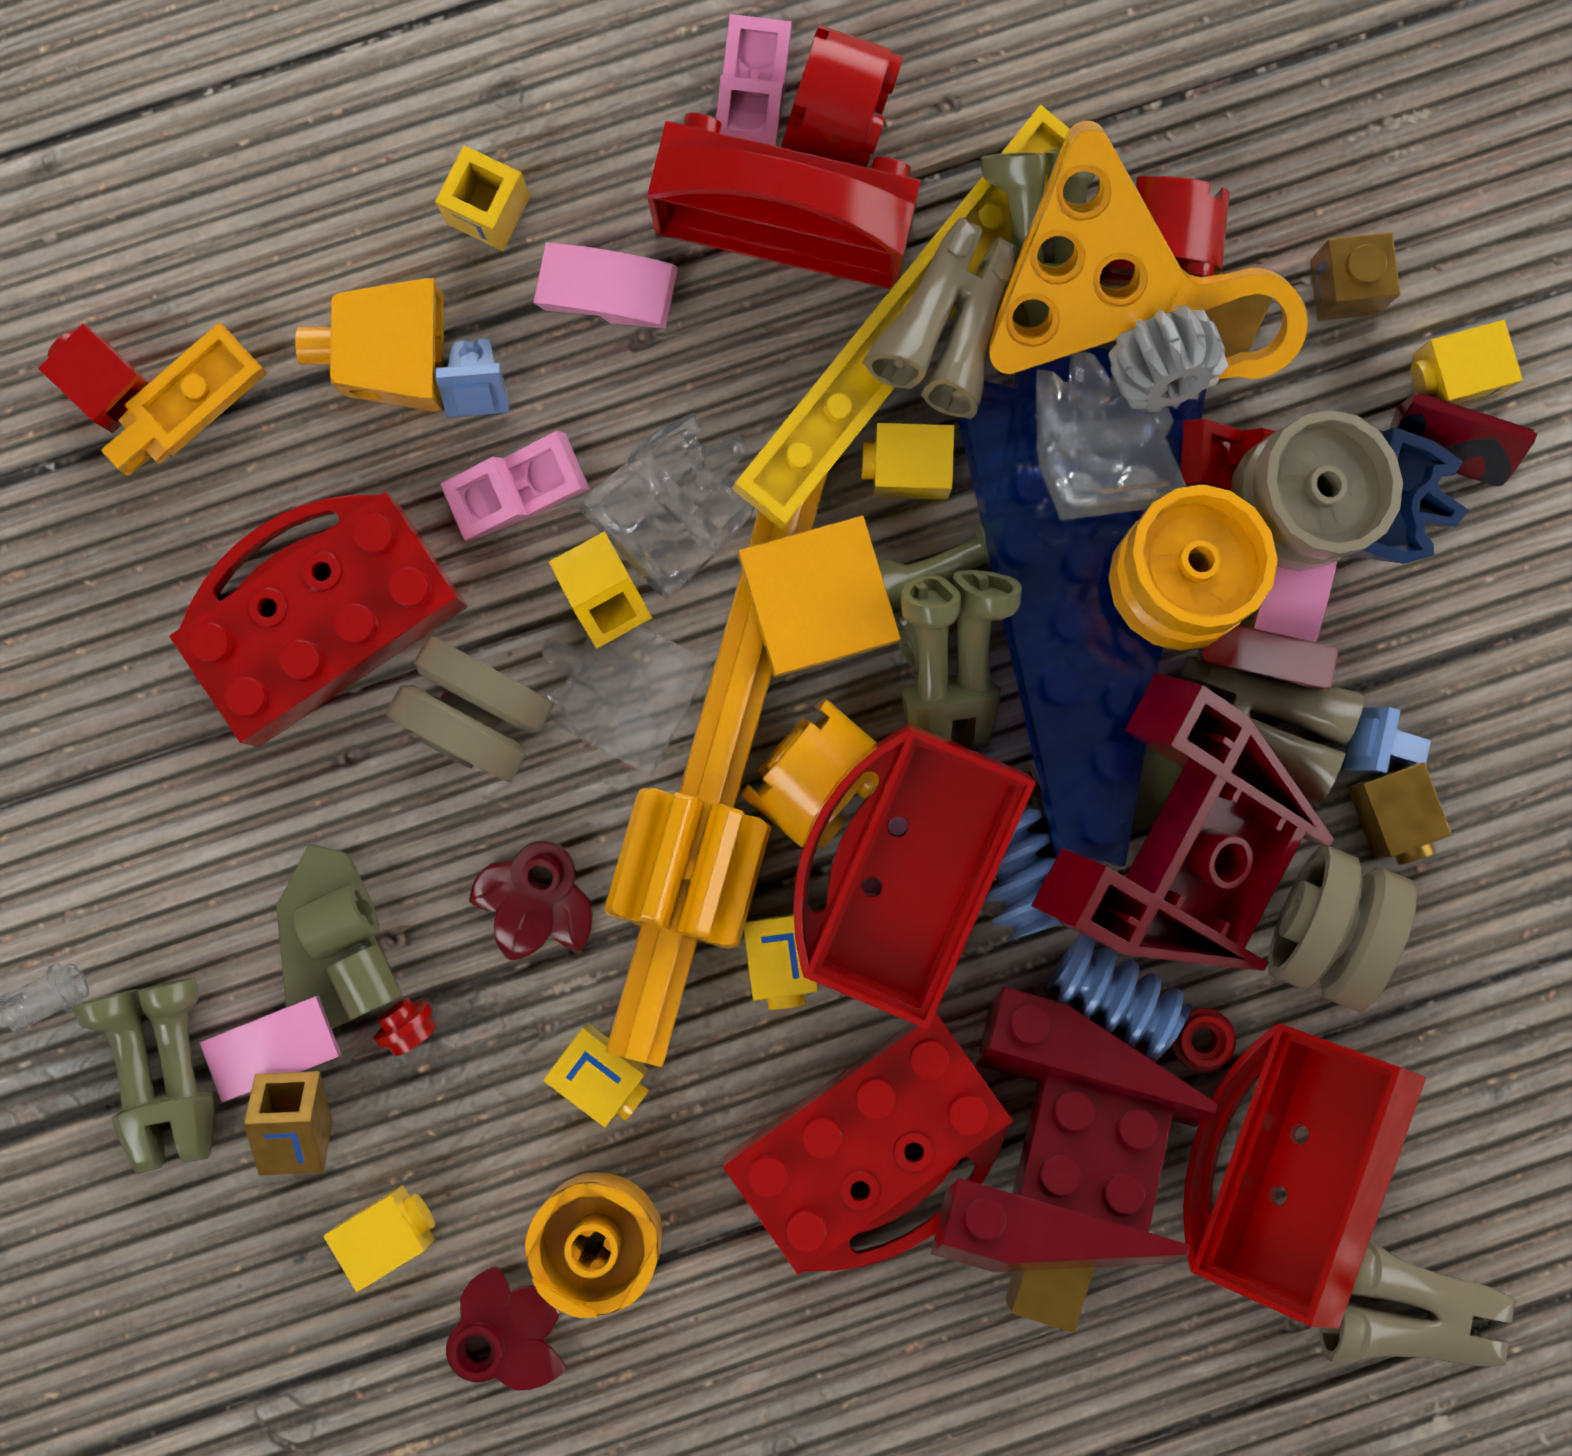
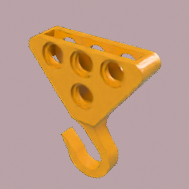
[988,121,1308,379]

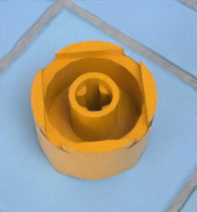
[741,698,879,848]
[525,1172,662,1318]

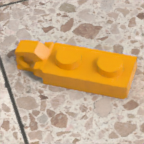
[101,322,267,476]

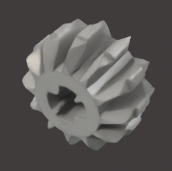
[1108,306,1228,413]

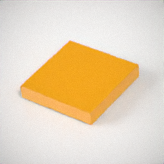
[737,515,901,678]

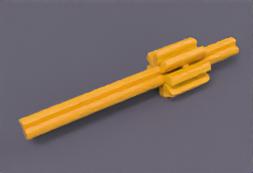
[604,472,828,1068]

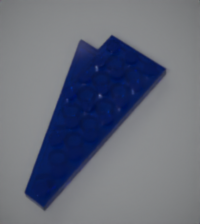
[958,347,1207,869]

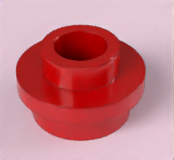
[373,998,436,1057]
[1171,1007,1236,1073]

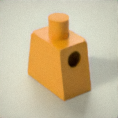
[295,278,444,412]

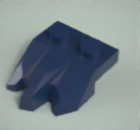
[1348,427,1469,564]

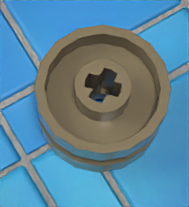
[1230,410,1403,571]
[385,635,555,783]
[1268,846,1417,1013]

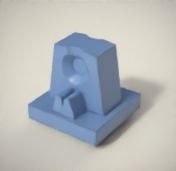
[436,339,509,418]
[1343,707,1431,773]

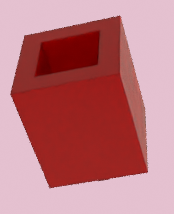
[38,323,150,434]

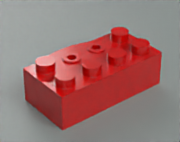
[647,112,921,290]
[169,491,468,747]
[794,722,1036,1029]
[722,1013,1013,1276]
[1183,1023,1426,1329]

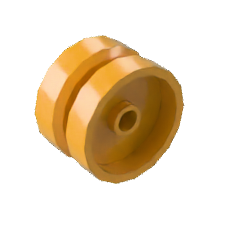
[1108,484,1278,651]

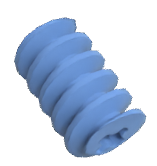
[985,808,1061,940]
[1046,934,1191,1062]

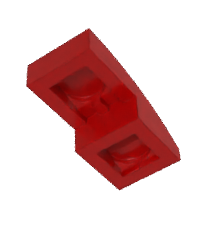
[1180,418,1276,491]

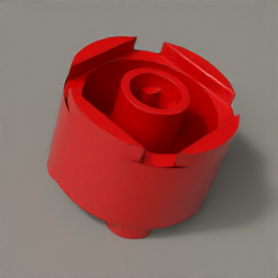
[781,24,903,167]
[1101,176,1230,286]

